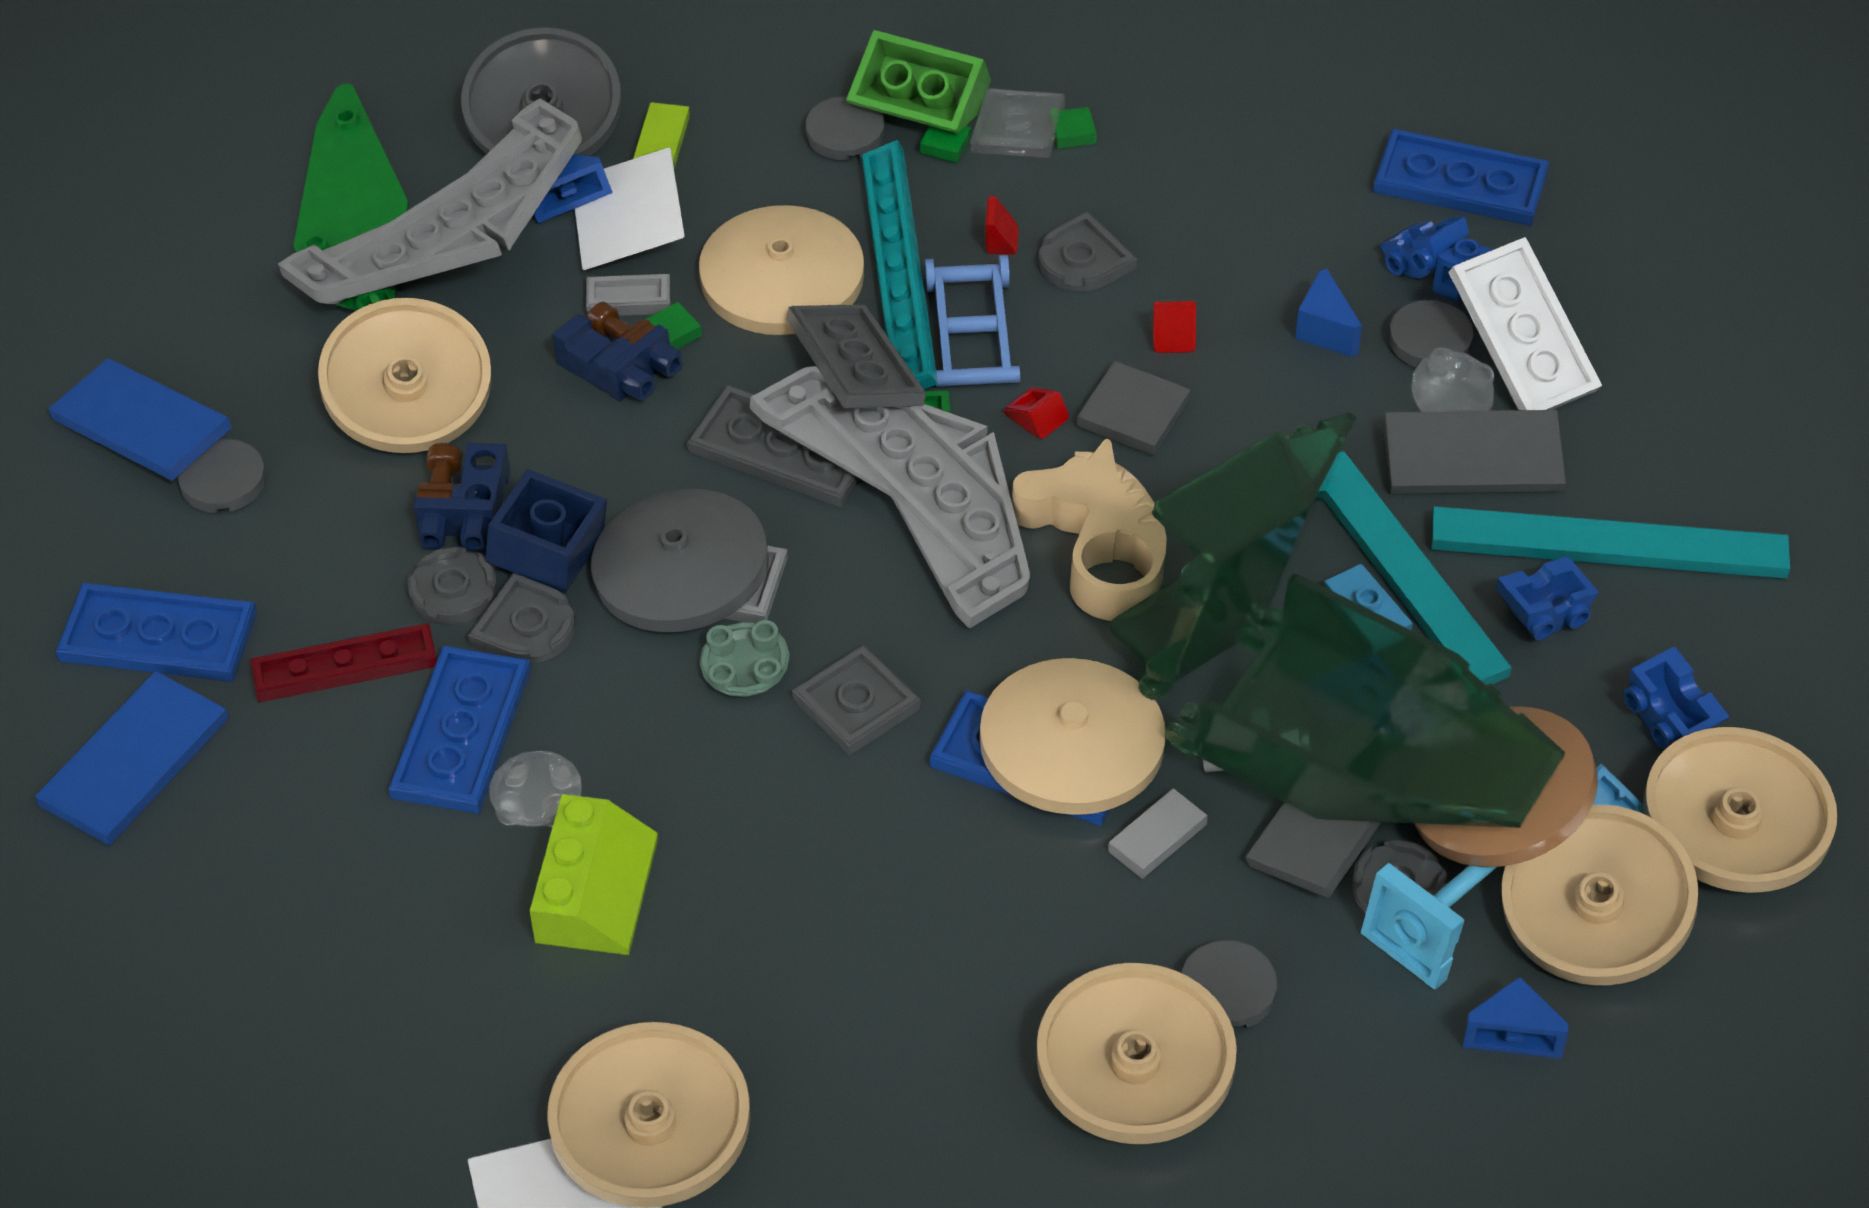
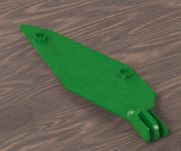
[293,83,409,311]

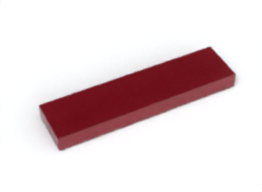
[250,623,437,703]

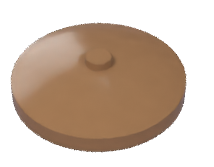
[1407,707,1598,867]

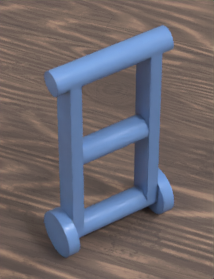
[925,255,1020,387]

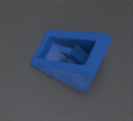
[534,154,613,223]
[1295,269,1362,357]
[1463,977,1569,1059]

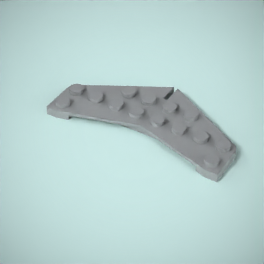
[278,98,582,304]
[750,366,1030,629]

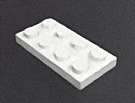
[1448,237,1602,410]

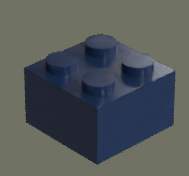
[486,469,607,593]

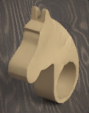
[1012,439,1167,621]

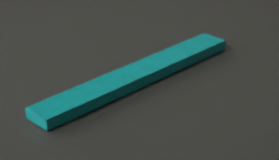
[862,140,938,390]
[1286,426,1512,693]
[1431,506,1790,579]

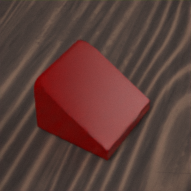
[985,196,1019,255]
[1152,301,1196,353]
[1003,387,1069,439]

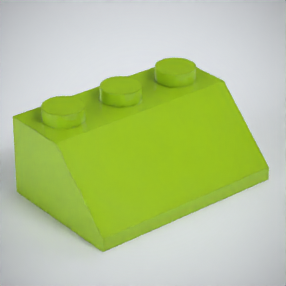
[530,794,658,955]

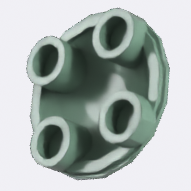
[700,620,790,697]

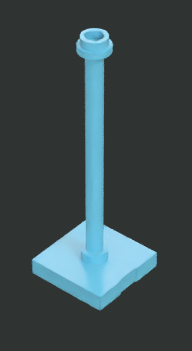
[1361,863,1496,990]

